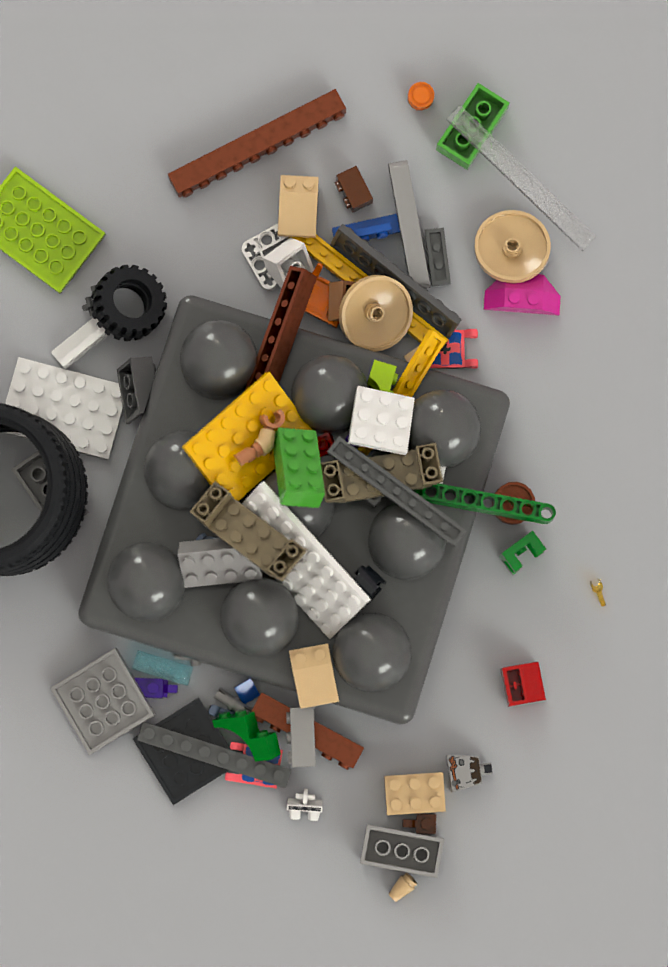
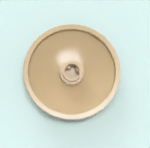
[474,210,551,283]
[339,275,413,352]

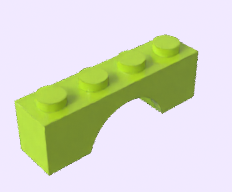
[368,360,398,393]

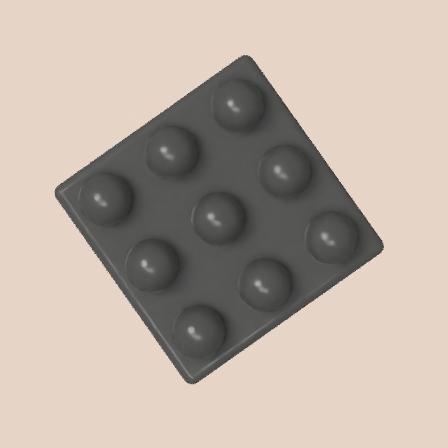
[78,295,510,725]

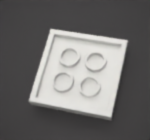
[348,386,415,455]

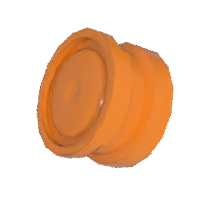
[408,82,435,111]

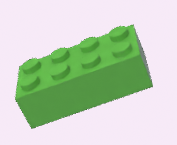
[436,83,510,170]
[273,428,325,508]

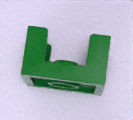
[499,531,546,575]

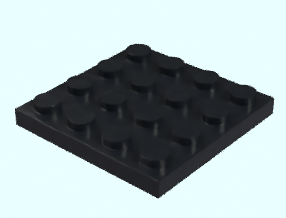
[133,698,231,805]

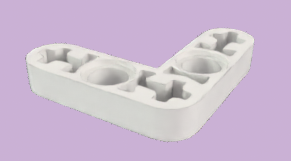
[242,224,288,291]

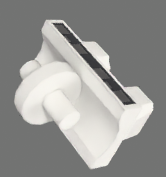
[287,788,323,821]

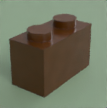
[334,165,373,213]

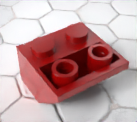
[500,662,546,707]

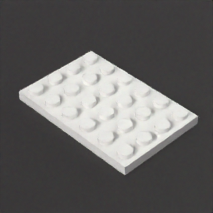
[5,357,123,460]

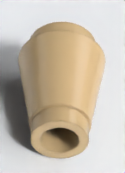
[388,873,417,902]

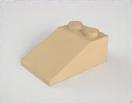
[278,175,319,238]
[289,643,339,709]

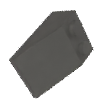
[117,357,156,424]

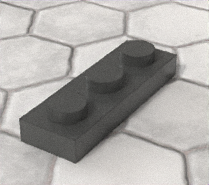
[425,227,451,287]

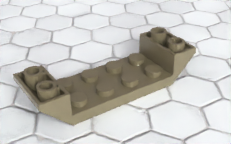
[321,443,443,503]
[190,481,307,582]

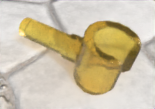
[590,578,606,606]

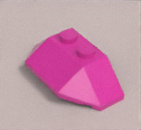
[484,274,561,316]

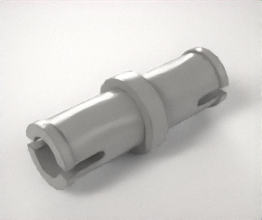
[214,687,252,712]

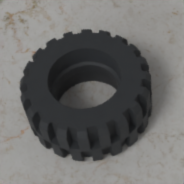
[90,265,167,341]

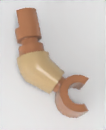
[234,409,285,466]

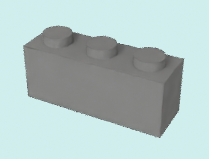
[286,707,316,767]

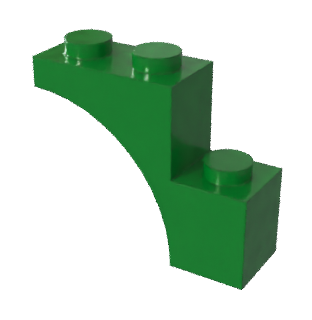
[212,709,281,762]

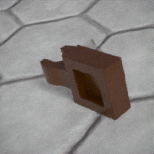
[402,814,436,834]

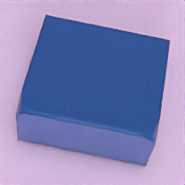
[234,678,260,704]

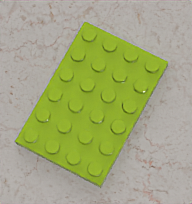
[0,166,106,294]

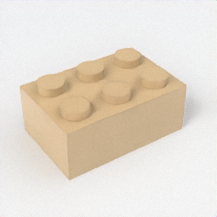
[384,772,446,815]

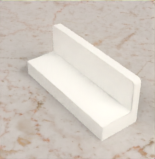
[51,318,108,369]

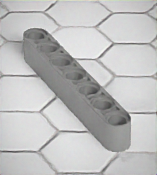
[388,160,430,289]

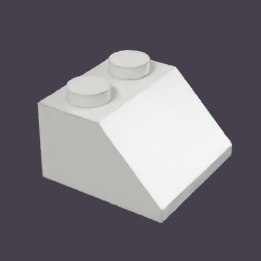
[263,237,314,289]

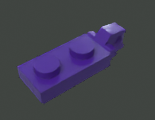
[135,678,178,699]

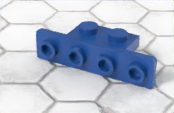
[332,214,400,242]

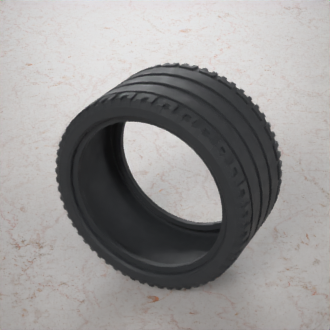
[0,403,88,576]

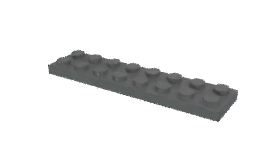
[330,224,462,339]

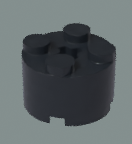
[353,565,387,610]

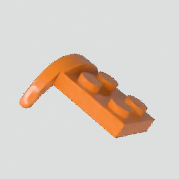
[305,263,340,328]

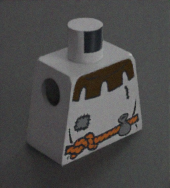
[446,755,492,792]

